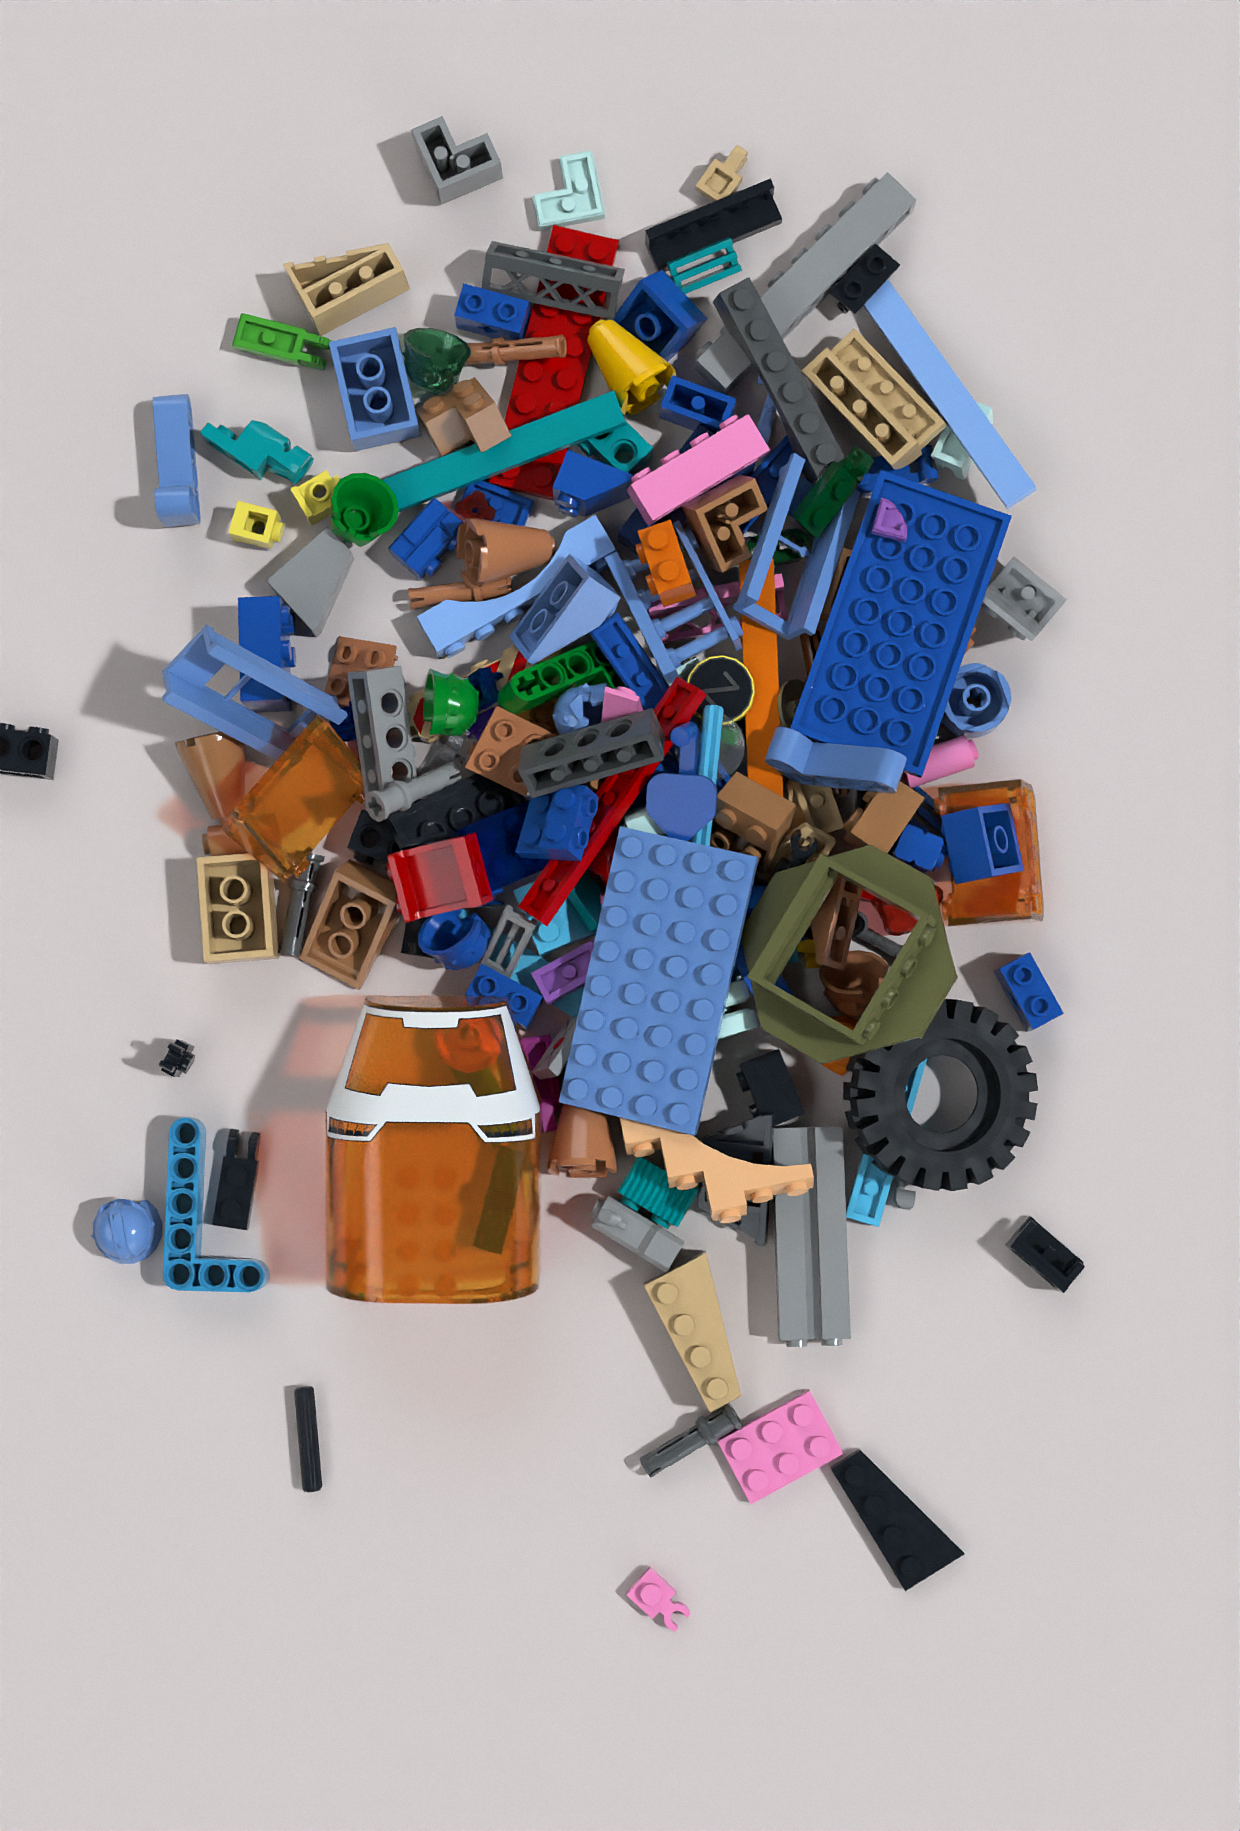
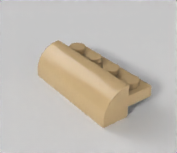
[802,328,947,470]

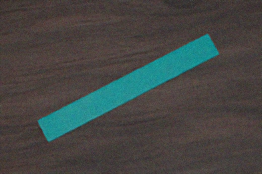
[382,390,627,513]

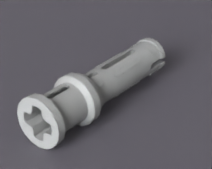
[365,762,461,822]

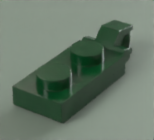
[791,446,875,539]

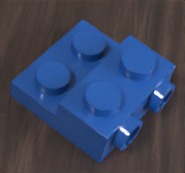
[515,785,599,861]

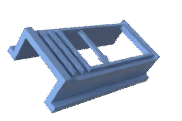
[732,453,860,640]
[162,624,348,769]

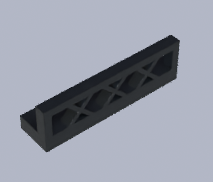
[645,178,782,272]

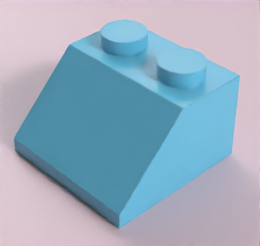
[513,882,597,957]

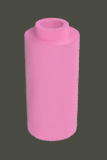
[902,735,979,788]

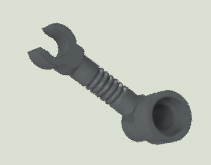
[852,911,903,959]

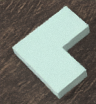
[532,150,605,231]

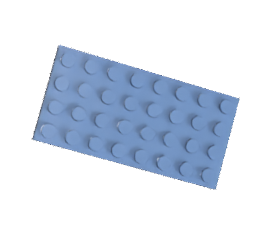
[559,826,759,1136]

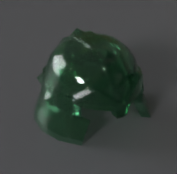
[402,328,471,395]

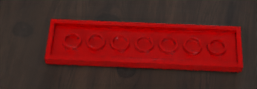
[489,225,619,501]

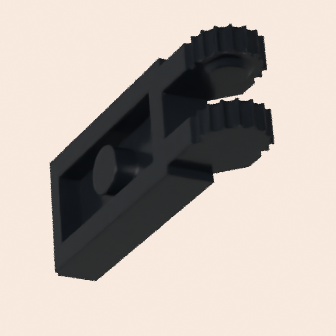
[212,1129,261,1230]

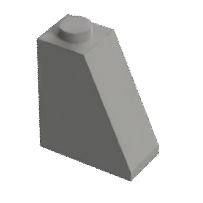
[266,526,354,637]

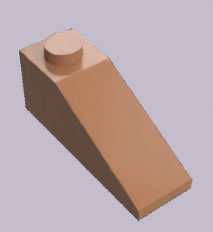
[811,857,863,971]

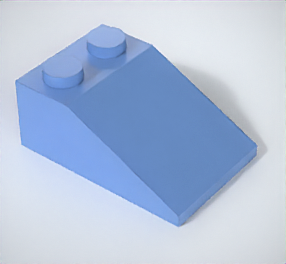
[509,553,621,665]

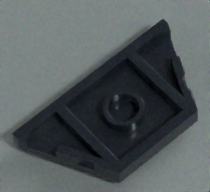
[698,1112,775,1246]

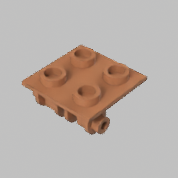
[324,636,398,707]
[464,705,558,796]

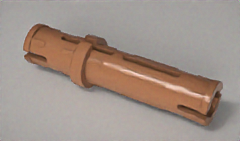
[464,335,567,365]
[408,576,513,610]

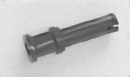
[278,850,325,957]
[640,1402,744,1478]

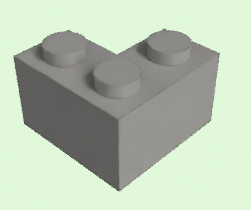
[411,116,503,205]

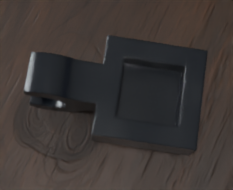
[773,829,817,876]

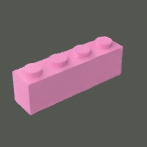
[627,414,770,526]

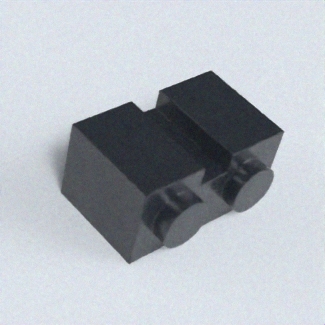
[735,1049,805,1126]

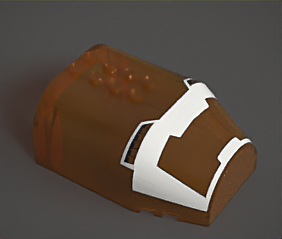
[325,996,542,1304]

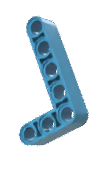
[163,1117,270,1293]

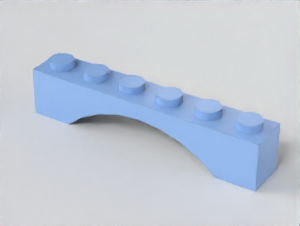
[417,515,616,658]

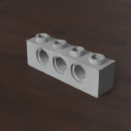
[347,666,420,804]

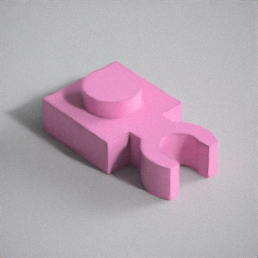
[626,1566,690,1631]

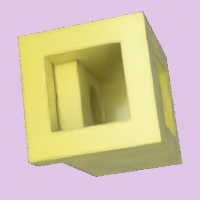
[291,470,340,526]
[228,501,285,550]

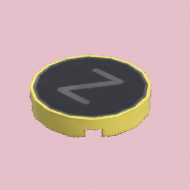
[687,655,755,725]

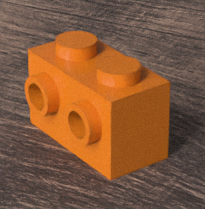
[635,519,696,607]

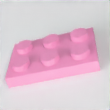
[718,1390,843,1504]

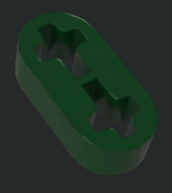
[747,529,810,566]

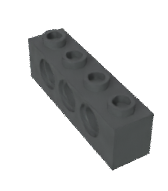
[518,708,665,798]

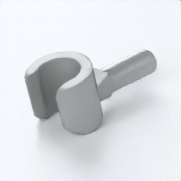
[893,1180,916,1210]

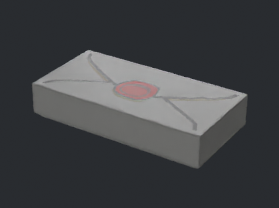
[532,1016,578,1080]

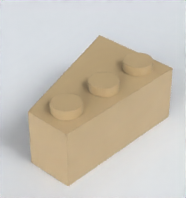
[283,243,410,336]

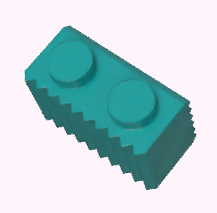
[617,1157,699,1229]

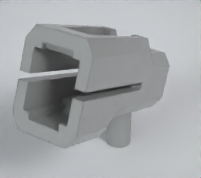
[588,1196,684,1272]

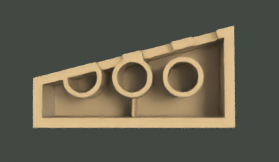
[643,1251,741,1412]

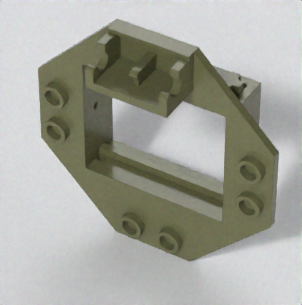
[741,845,958,1064]

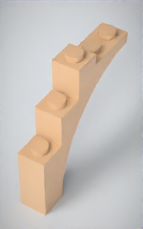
[619,1117,814,1223]

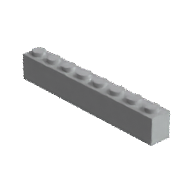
[696,172,917,395]

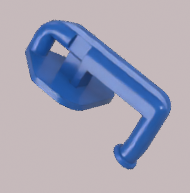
[646,721,717,841]

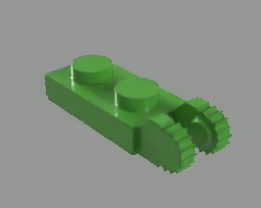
[232,313,332,370]

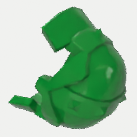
[330,473,399,547]
[423,669,480,736]

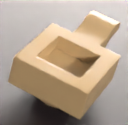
[695,145,748,202]

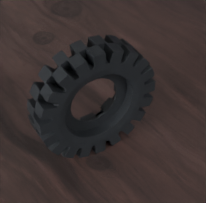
[843,999,1038,1191]

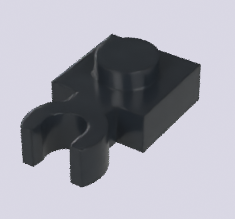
[159,1039,195,1077]

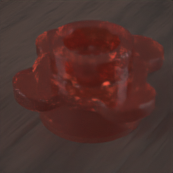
[455,490,496,523]

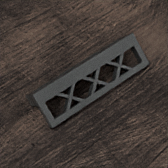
[481,241,625,320]

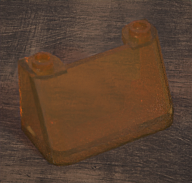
[220,714,365,883]
[934,779,1044,927]

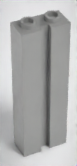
[772,1126,851,1347]

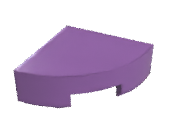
[871,497,907,543]

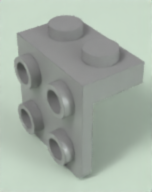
[981,557,1067,641]

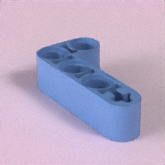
[153,394,201,527]
[765,727,907,794]

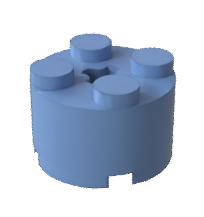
[941,663,1011,738]

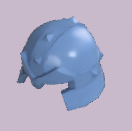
[552,682,607,735]
[91,1199,162,1264]

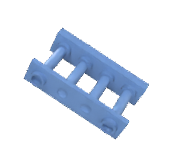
[605,520,744,685]

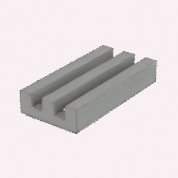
[479,905,538,978]

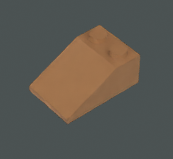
[299,859,400,990]

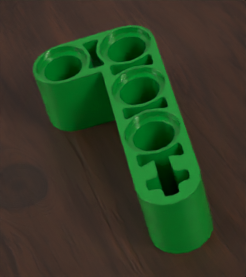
[498,641,625,714]

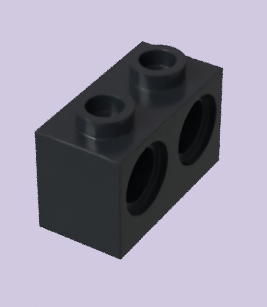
[0,723,59,780]
[347,809,398,871]

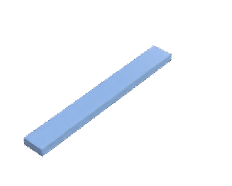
[863,280,1036,509]

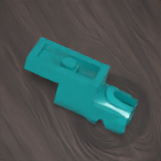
[200,420,314,484]

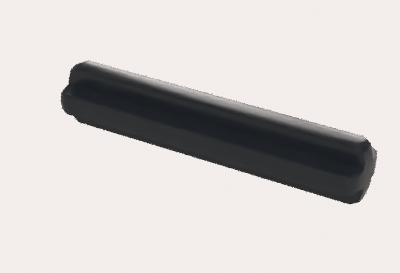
[294,1386,322,1492]

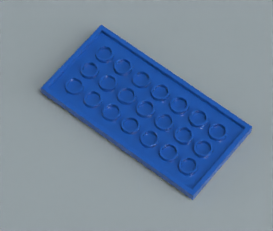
[790,470,1012,778]

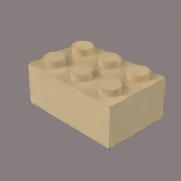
[196,852,279,965]

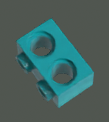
[577,422,653,477]

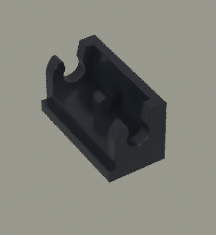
[1005,1216,1085,1293]

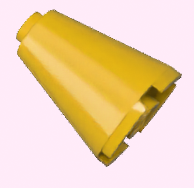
[587,319,676,415]

